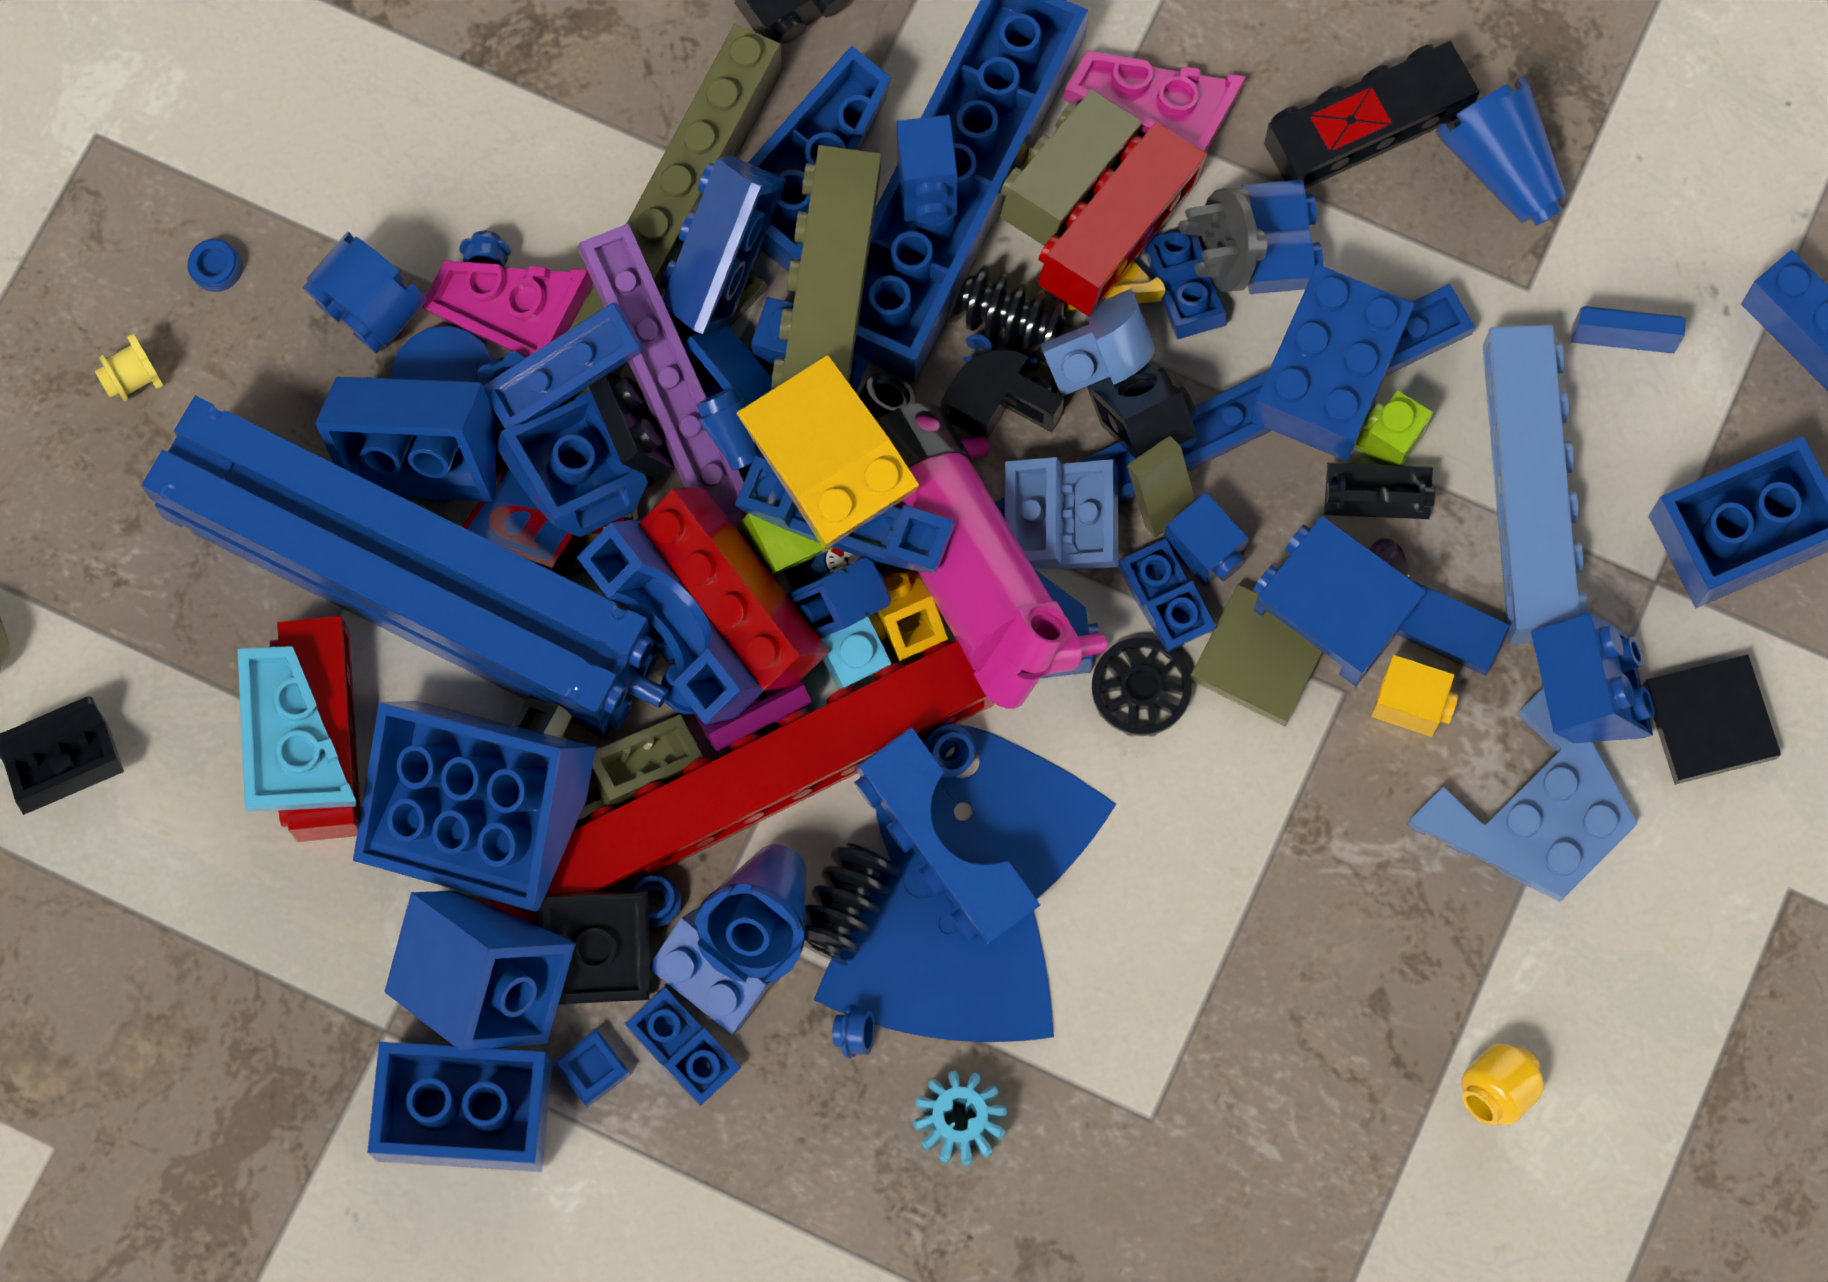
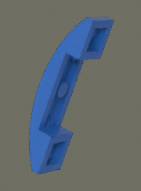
[735,456,956,573]

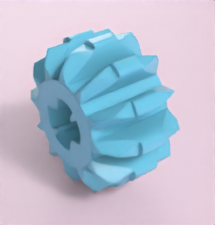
[913,1071,1007,1166]

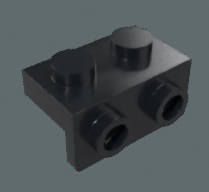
[589,372,674,489]
[0,696,124,815]

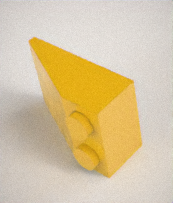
[736,355,919,550]

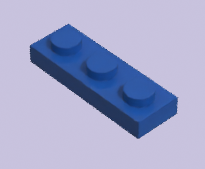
[483,302,645,429]

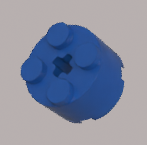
[302,231,427,354]

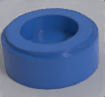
[187,239,243,292]

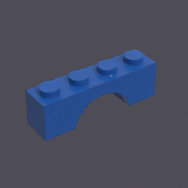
[577,519,764,725]
[854,727,1041,944]

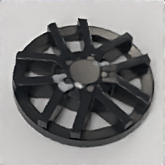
[1091,638,1192,737]

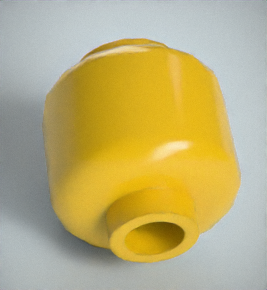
[1461,1043,1544,1126]

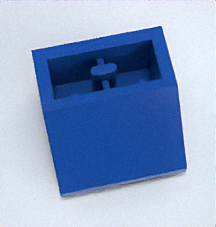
[1531,612,1655,743]

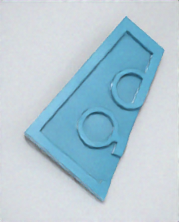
[238,646,356,812]

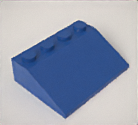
[353,701,596,911]

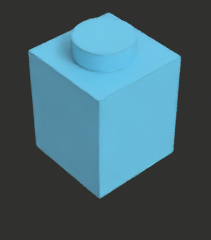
[821,616,892,690]

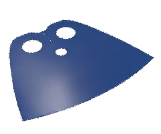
[875,725,1116,934]
[814,848,1054,1042]

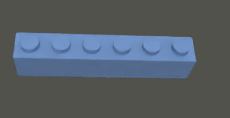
[1482,325,1588,644]

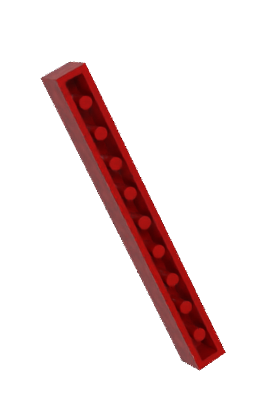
[489,638,993,925]

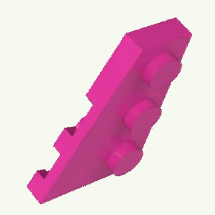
[1063,51,1246,153]
[422,261,593,358]

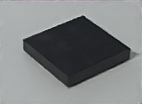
[1643,654,1781,785]
[537,889,650,1005]

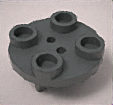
[1178,187,1267,292]

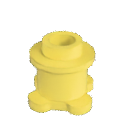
[95,333,163,402]

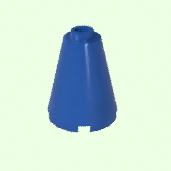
[1435,76,1566,226]
[695,844,806,983]

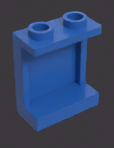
[1253,515,1426,687]

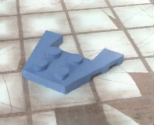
[1407,688,1638,902]

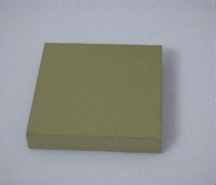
[1191,584,1323,726]

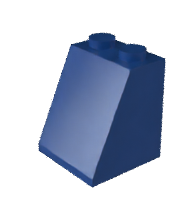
[384,890,575,1051]

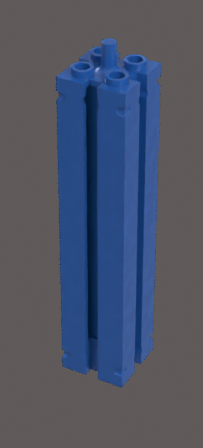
[141,395,669,739]

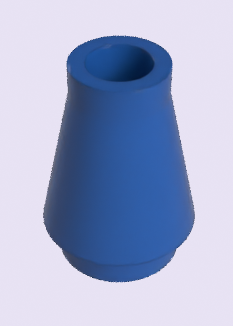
[696,387,761,471]

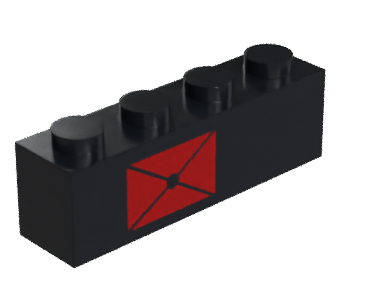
[1264,40,1480,189]

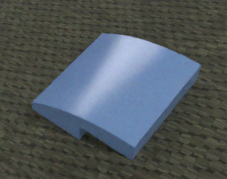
[1005,457,1118,569]

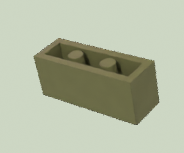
[1000,89,1142,246]

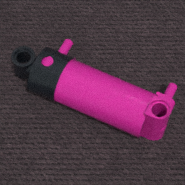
[858,372,1107,709]

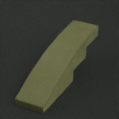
[574,714,704,830]

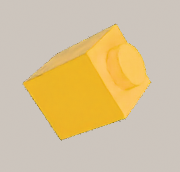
[1371,655,1459,737]

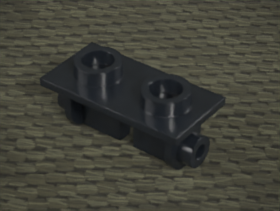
[1324,462,1435,520]

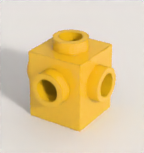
[868,570,948,661]

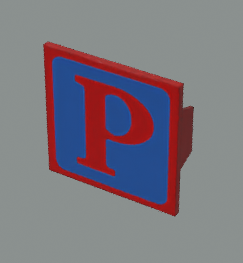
[462,463,581,571]

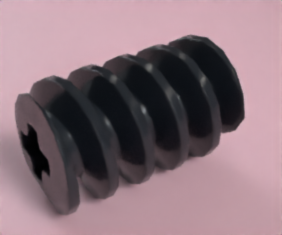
[950,265,1066,363]
[804,843,899,966]

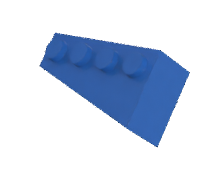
[748,45,891,272]

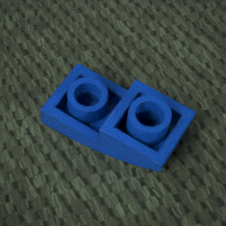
[1144,229,1226,340]
[1118,538,1216,652]
[623,987,741,1106]

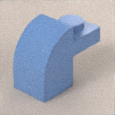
[1041,289,1155,396]

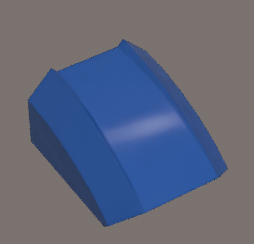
[496,390,648,537]

